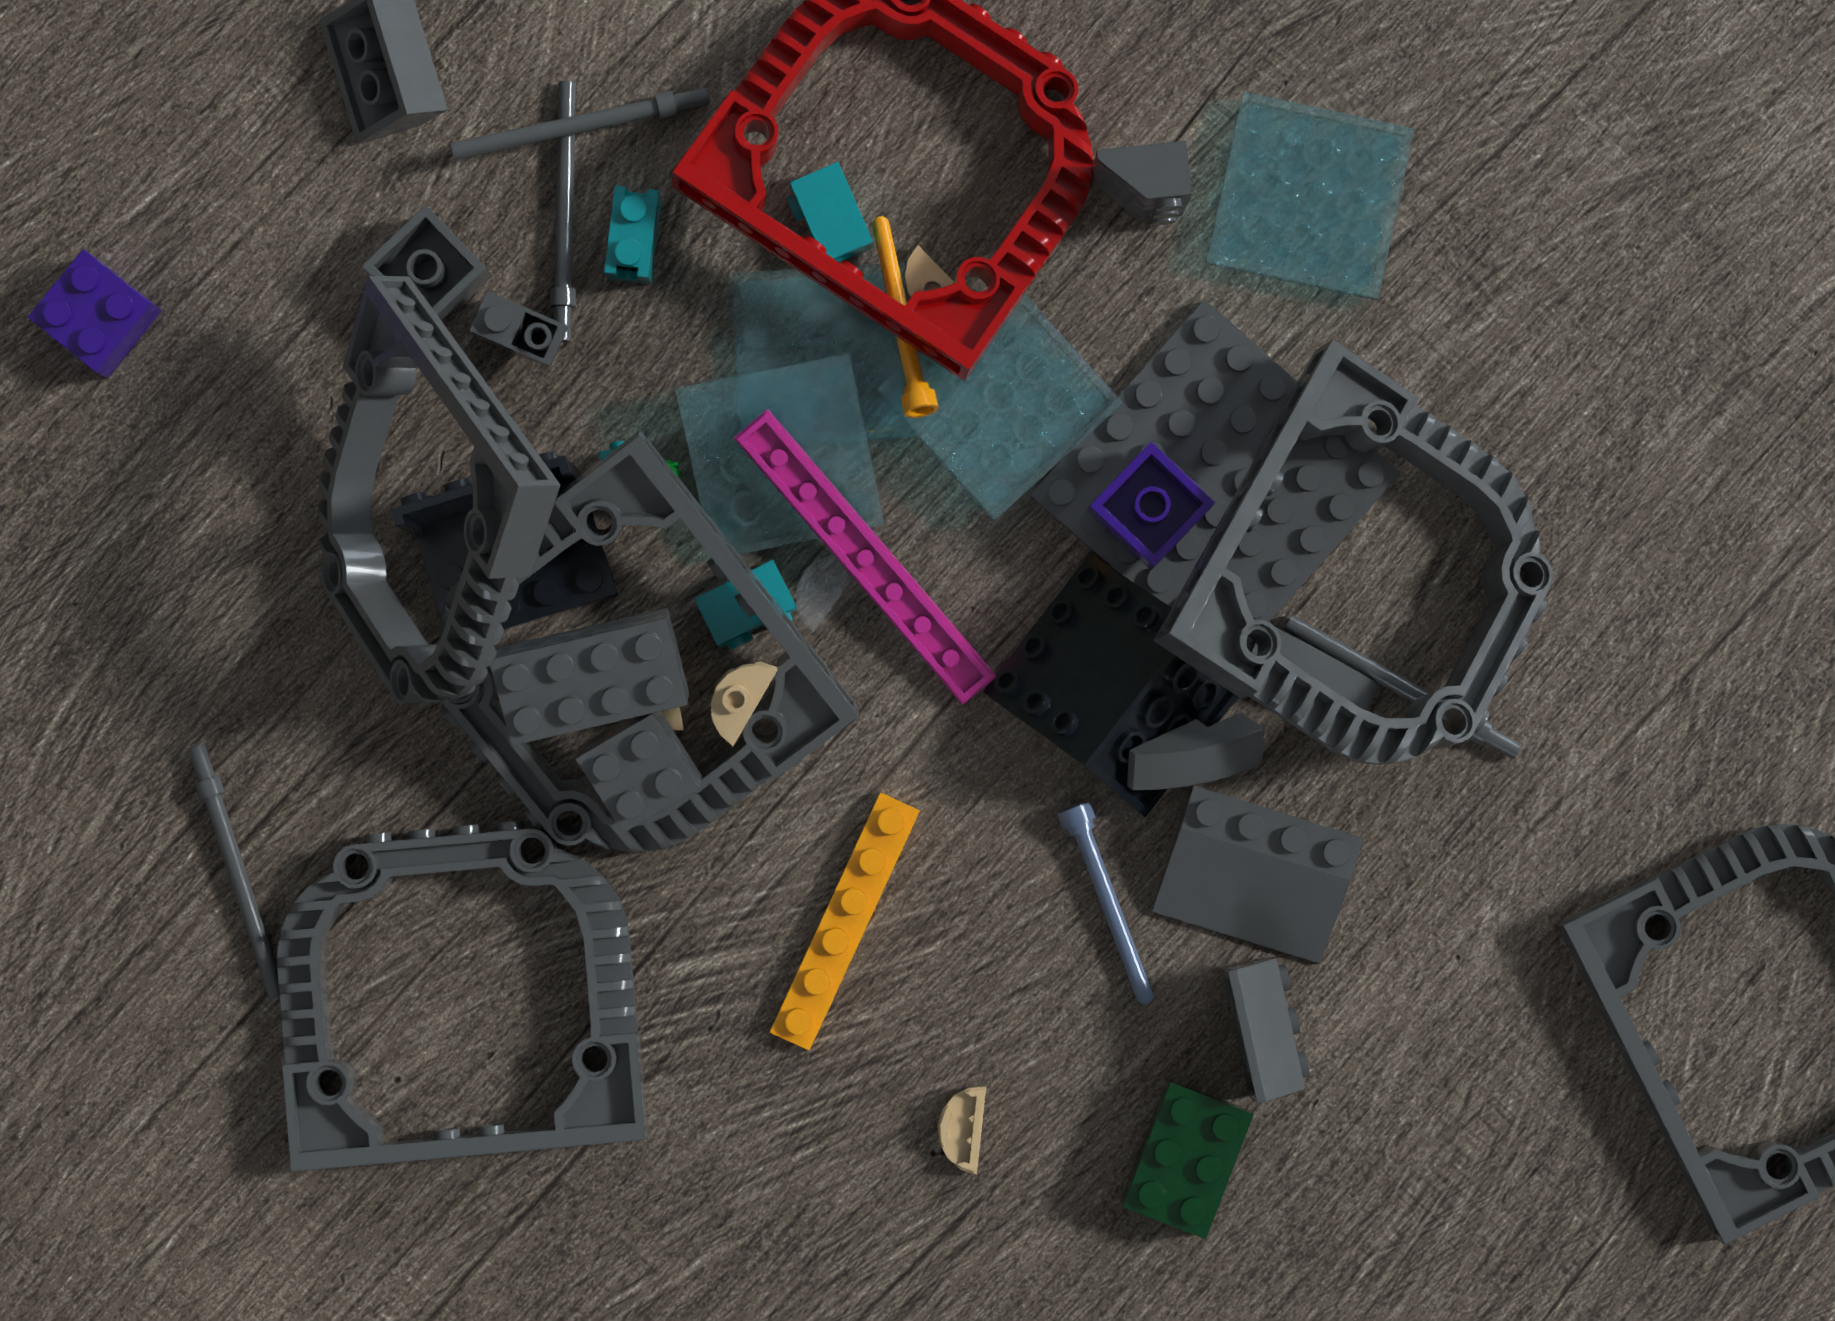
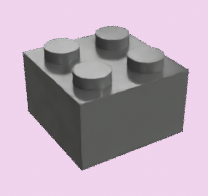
[362,205,493,323]
[576,711,702,834]

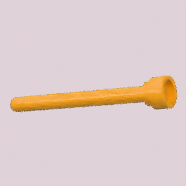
[872,216,939,418]

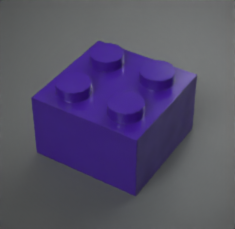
[28,249,162,378]
[1087,441,1216,570]

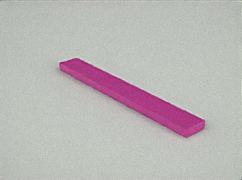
[733,408,996,705]

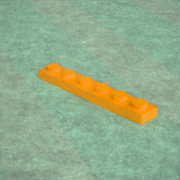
[770,792,920,1051]

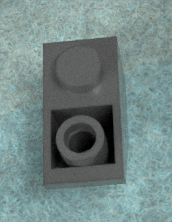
[469,291,568,367]

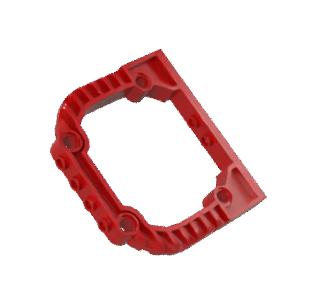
[671,0,1093,382]

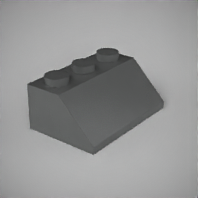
[319,0,448,144]
[1092,141,1192,226]
[1221,957,1310,1104]

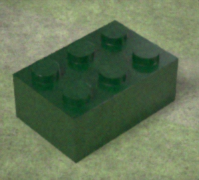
[1120,1078,1254,1239]

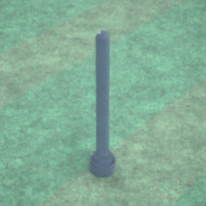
[1057,801,1154,1005]

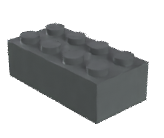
[490,608,689,746]

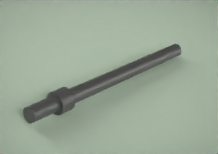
[550,80,576,343]
[450,87,710,160]
[1284,614,1522,760]
[188,744,280,1000]

